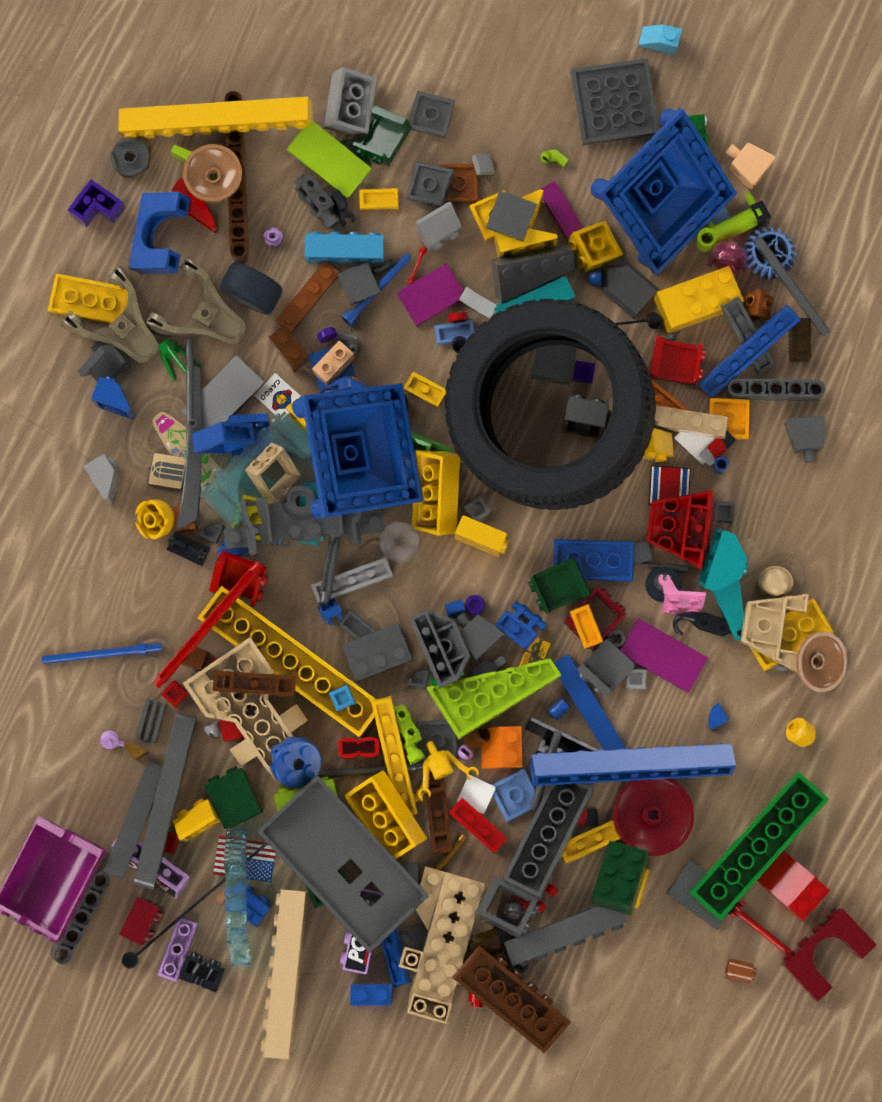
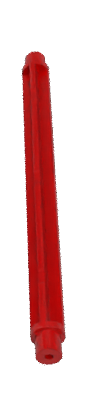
[153,561,264,689]

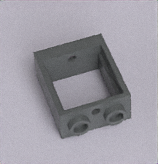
[476,876,540,939]

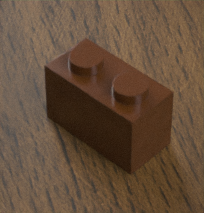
[269,325,309,373]

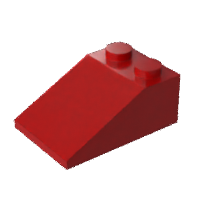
[757,851,830,921]

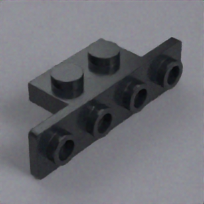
[525,717,599,754]

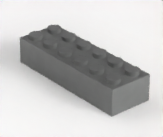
[503,783,594,901]

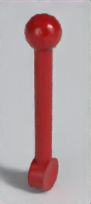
[407,246,427,284]

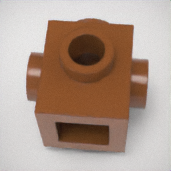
[743,289,773,321]

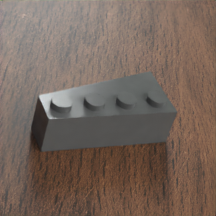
[491,244,575,303]

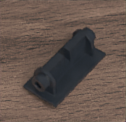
[166,532,211,566]

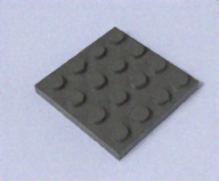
[571,58,659,145]

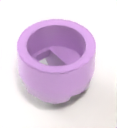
[458,745,474,761]

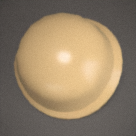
[758,566,793,599]

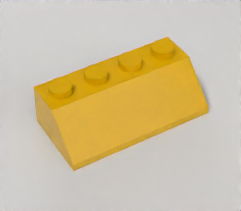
[412,450,460,536]

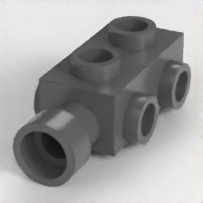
[294,174,340,230]

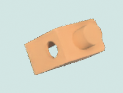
[726,143,776,191]

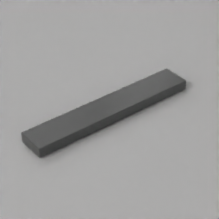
[752,237,830,336]
[104,761,163,880]

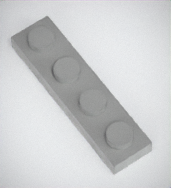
[311,557,393,604]

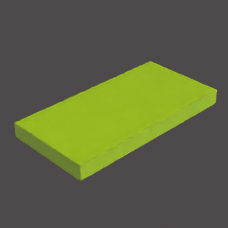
[286,120,372,199]

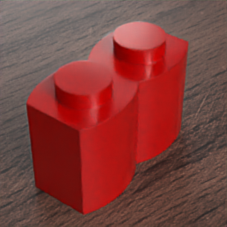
[338,737,380,759]

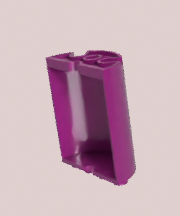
[0,816,107,944]

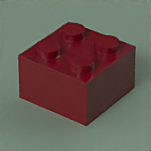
[119,897,165,945]

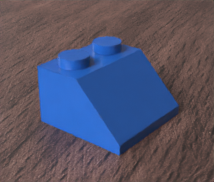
[91,376,135,420]

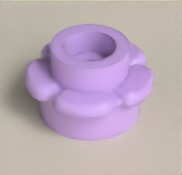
[263,227,283,246]

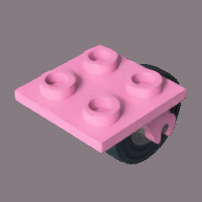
[645,567,706,615]

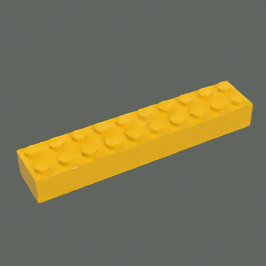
[198,586,376,739]

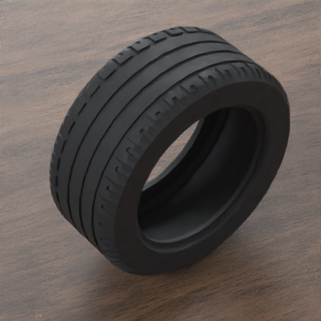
[444,299,656,510]

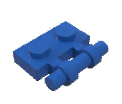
[494,601,547,650]

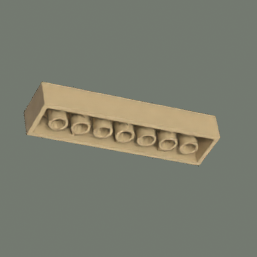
[261,889,308,1060]

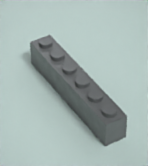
[503,906,627,968]

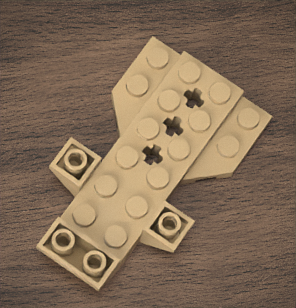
[183,637,308,788]
[398,866,503,1024]

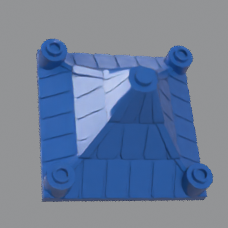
[591,108,737,275]
[292,383,423,519]

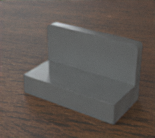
[78,343,125,382]

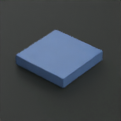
[492,768,541,822]

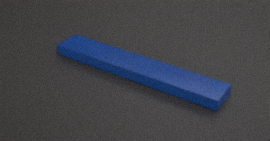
[697,304,801,398]
[554,654,627,751]

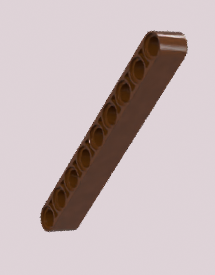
[224,91,249,263]

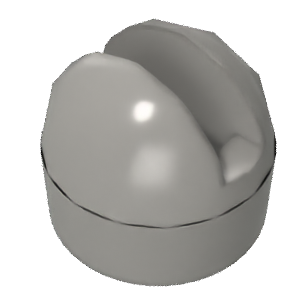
[204,721,221,738]

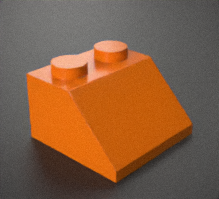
[481,726,522,769]

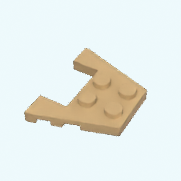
[740,594,809,672]

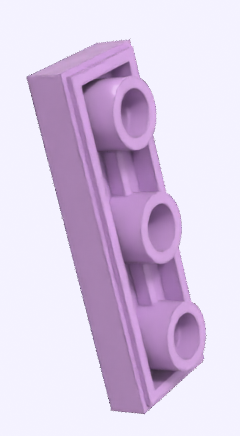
[158,918,198,982]

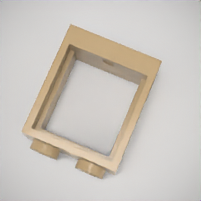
[245,443,304,504]

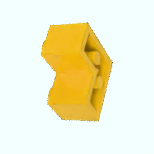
[643,428,674,462]

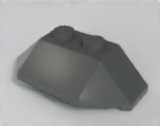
[409,609,471,689]

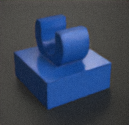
[317,598,342,625]

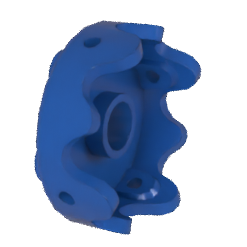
[270,737,322,788]

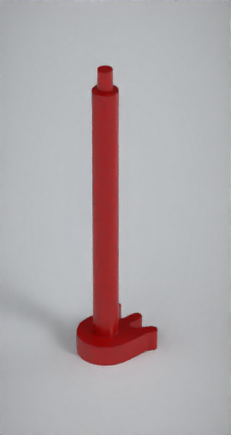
[728,900,794,954]

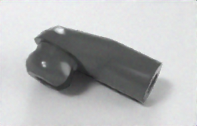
[337,330,361,355]

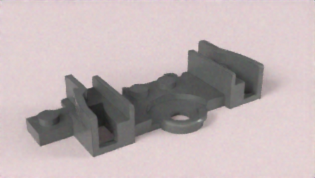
[223,485,385,556]

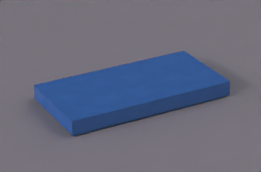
[554,539,634,582]

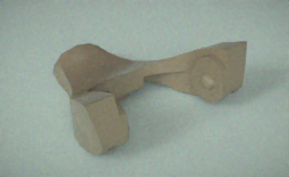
[145,258,246,345]
[61,266,159,363]

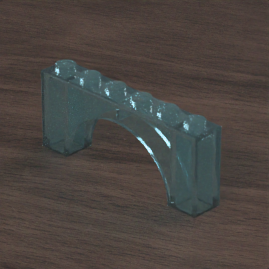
[199,411,311,528]

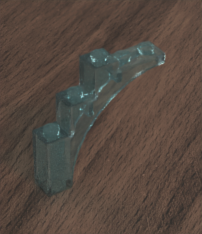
[224,829,252,966]

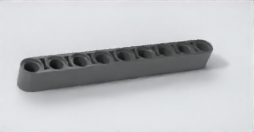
[133,712,197,890]

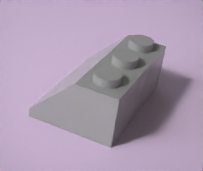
[324,67,377,135]

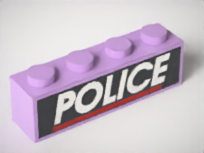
[111,840,190,899]
[340,889,384,975]

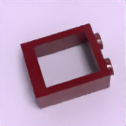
[564,587,627,651]

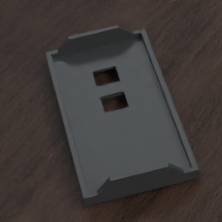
[257,775,429,953]

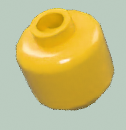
[786,718,816,747]

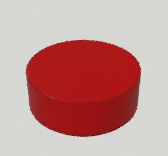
[448,312,468,323]

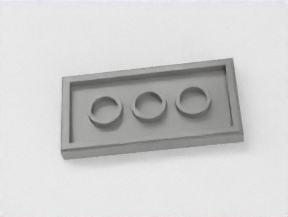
[181,355,265,429]

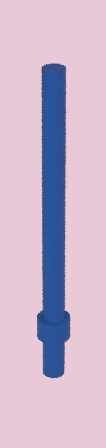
[42,643,163,664]

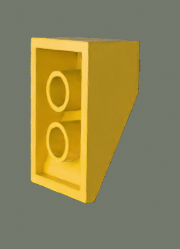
[494,228,558,258]
[173,798,220,842]

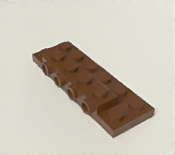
[453,945,571,1054]

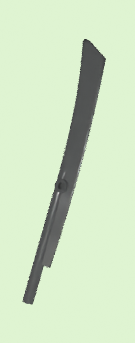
[176,338,202,530]

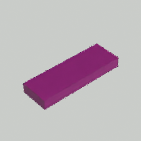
[539,181,583,241]

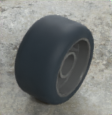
[220,262,282,314]

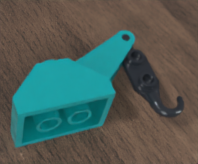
[673,527,748,640]

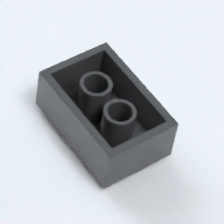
[562,395,609,439]

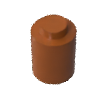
[725,958,757,984]

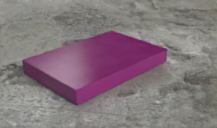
[396,263,464,327]

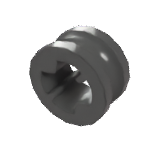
[607,630,625,648]

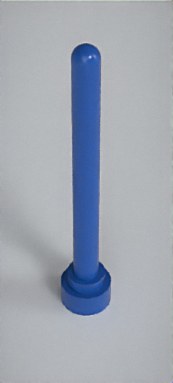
[341,254,411,327]

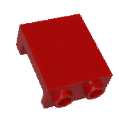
[650,336,706,386]
[209,550,268,607]

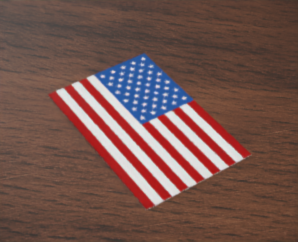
[213,836,276,882]

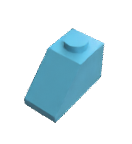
[638,24,682,55]

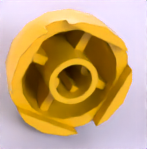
[135,499,175,539]

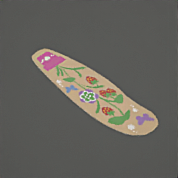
[152,412,228,492]

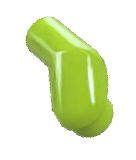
[540,149,570,167]

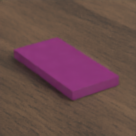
[620,618,708,693]

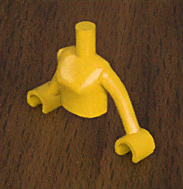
[418,741,479,801]

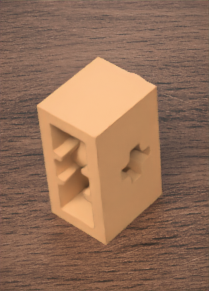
[312,340,355,386]

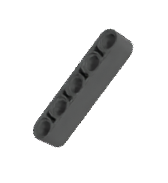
[726,379,826,401]
[50,869,110,964]

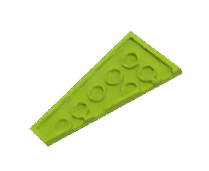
[426,658,561,740]

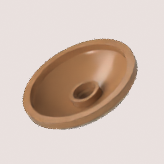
[183,144,242,202]
[796,632,847,692]

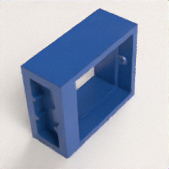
[192,422,255,454]

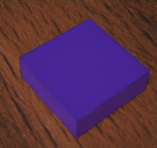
[573,361,595,384]

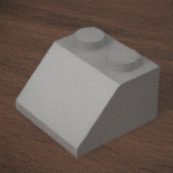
[416,201,462,251]
[83,454,120,506]

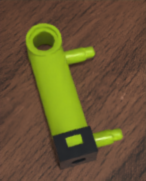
[696,192,771,252]

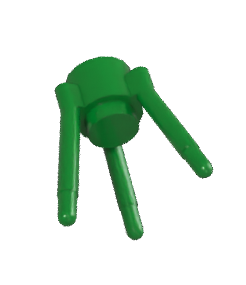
[158,339,201,381]

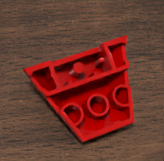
[646,490,715,569]

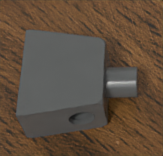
[784,415,825,463]
[455,612,504,662]

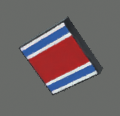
[648,465,691,506]

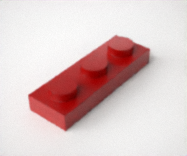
[449,798,507,853]

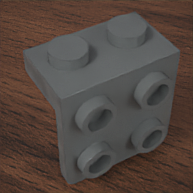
[577,639,635,697]

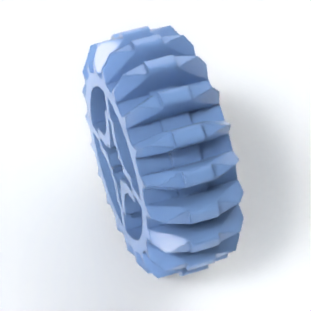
[744,226,797,280]

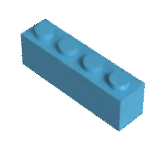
[304,231,384,263]

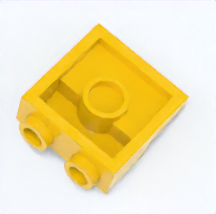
[568,220,623,272]

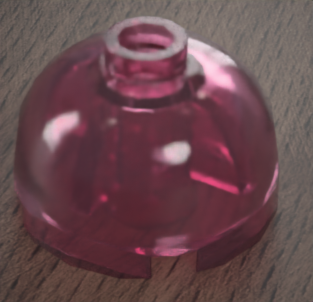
[707,238,748,273]

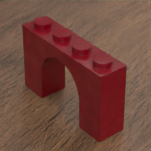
[781,908,877,1002]

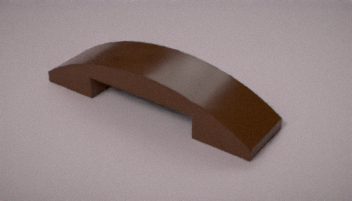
[213,671,296,697]
[425,772,453,854]

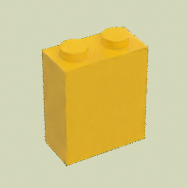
[455,515,509,558]

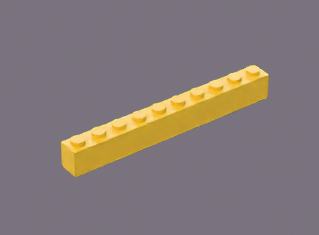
[119,97,313,139]

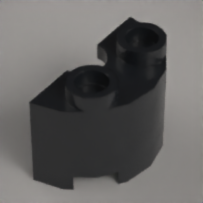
[178,952,225,992]

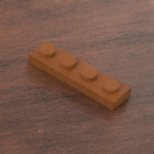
[275,261,340,333]

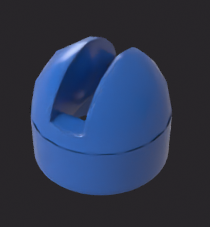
[588,270,603,286]

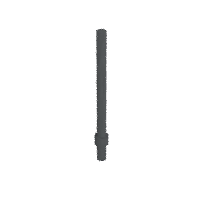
[318,761,423,778]

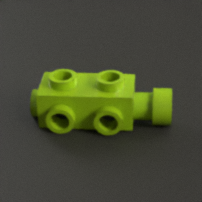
[393,704,425,764]

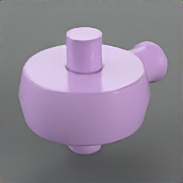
[100,730,126,749]

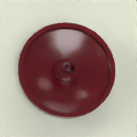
[612,779,694,856]

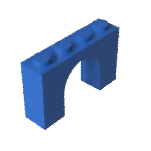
[129,192,191,274]

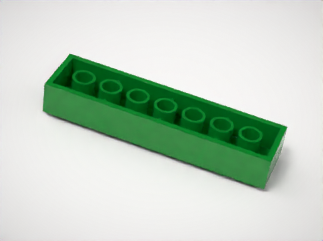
[688,772,829,921]

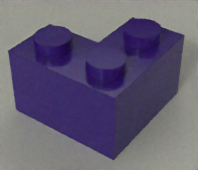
[68,179,125,227]

